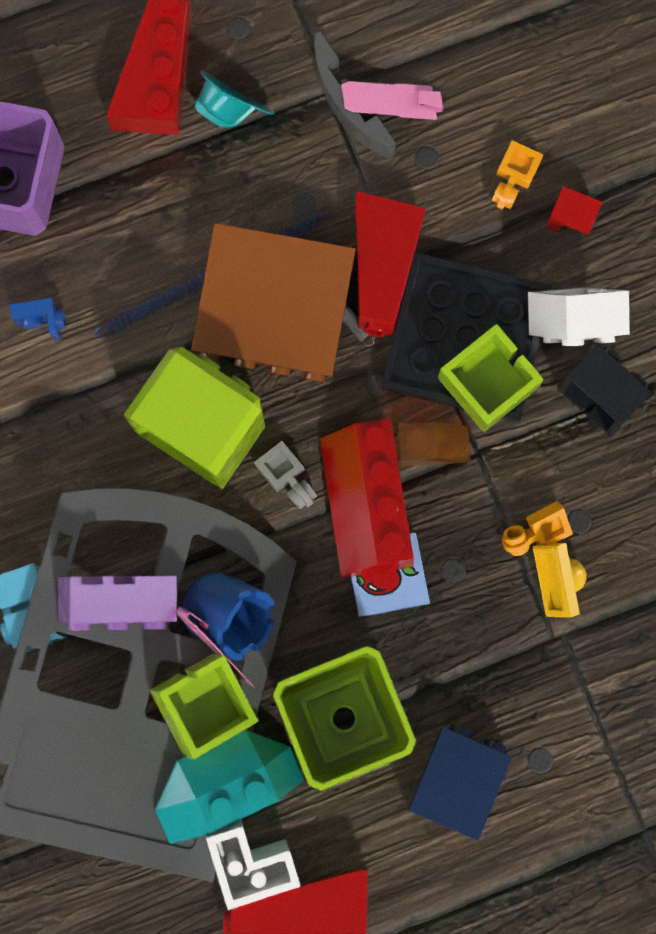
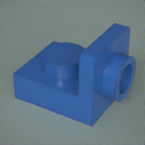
[9,298,66,340]

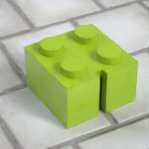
[438,324,544,433]
[149,653,258,760]

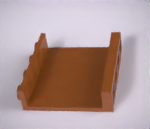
[191,223,356,382]

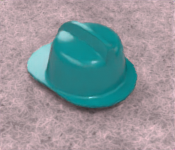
[195,70,275,127]

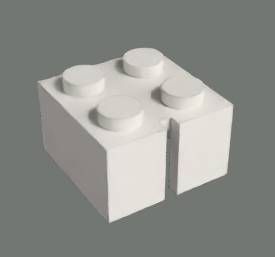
[528,287,630,346]

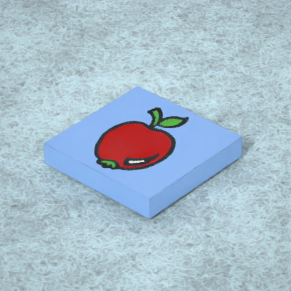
[351,533,430,617]

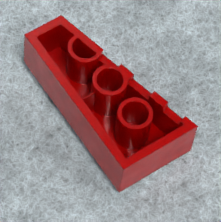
[106,0,192,135]

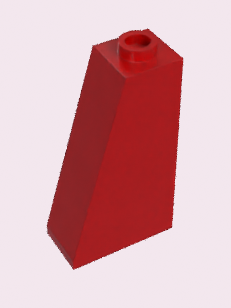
[354,191,426,337]
[223,867,368,934]

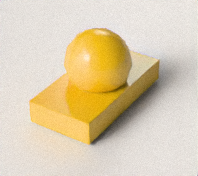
[533,543,587,618]

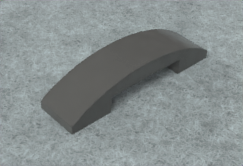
[315,31,396,159]

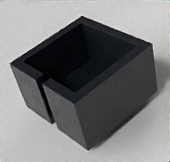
[558,344,651,437]

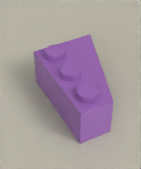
[58,576,177,631]

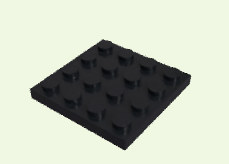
[381,253,552,423]

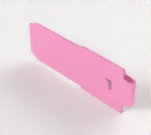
[341,81,443,120]
[177,607,255,688]

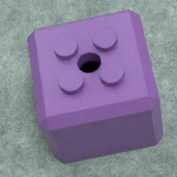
[0,101,65,236]

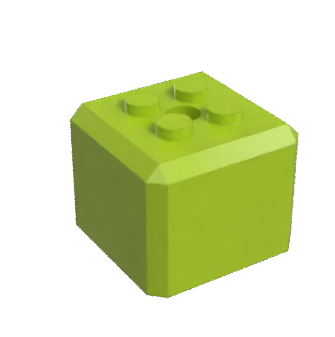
[124,347,265,490]
[273,646,416,791]

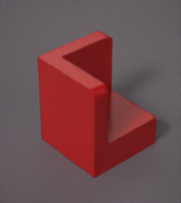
[546,186,602,234]

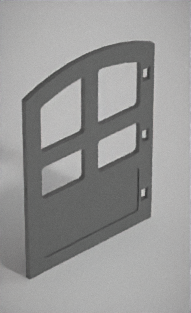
[0,488,297,882]

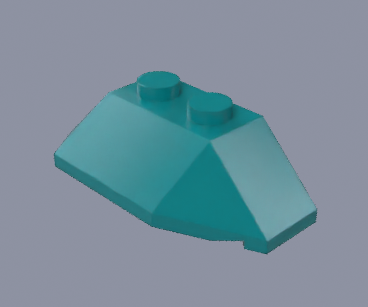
[155,730,304,844]

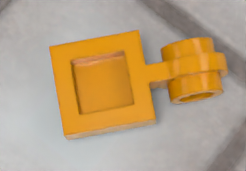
[492,140,544,210]
[502,501,573,556]

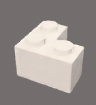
[206,819,300,910]

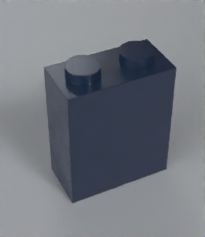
[408,724,512,841]

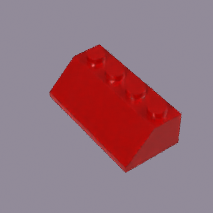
[320,418,414,578]

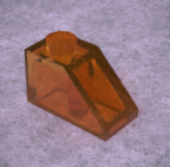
[397,422,471,467]

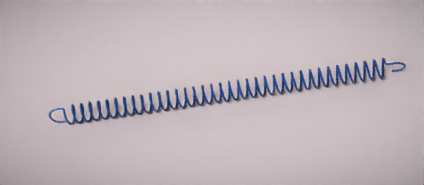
[95,213,331,337]

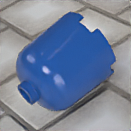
[182,572,275,661]

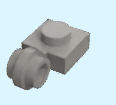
[254,441,317,509]

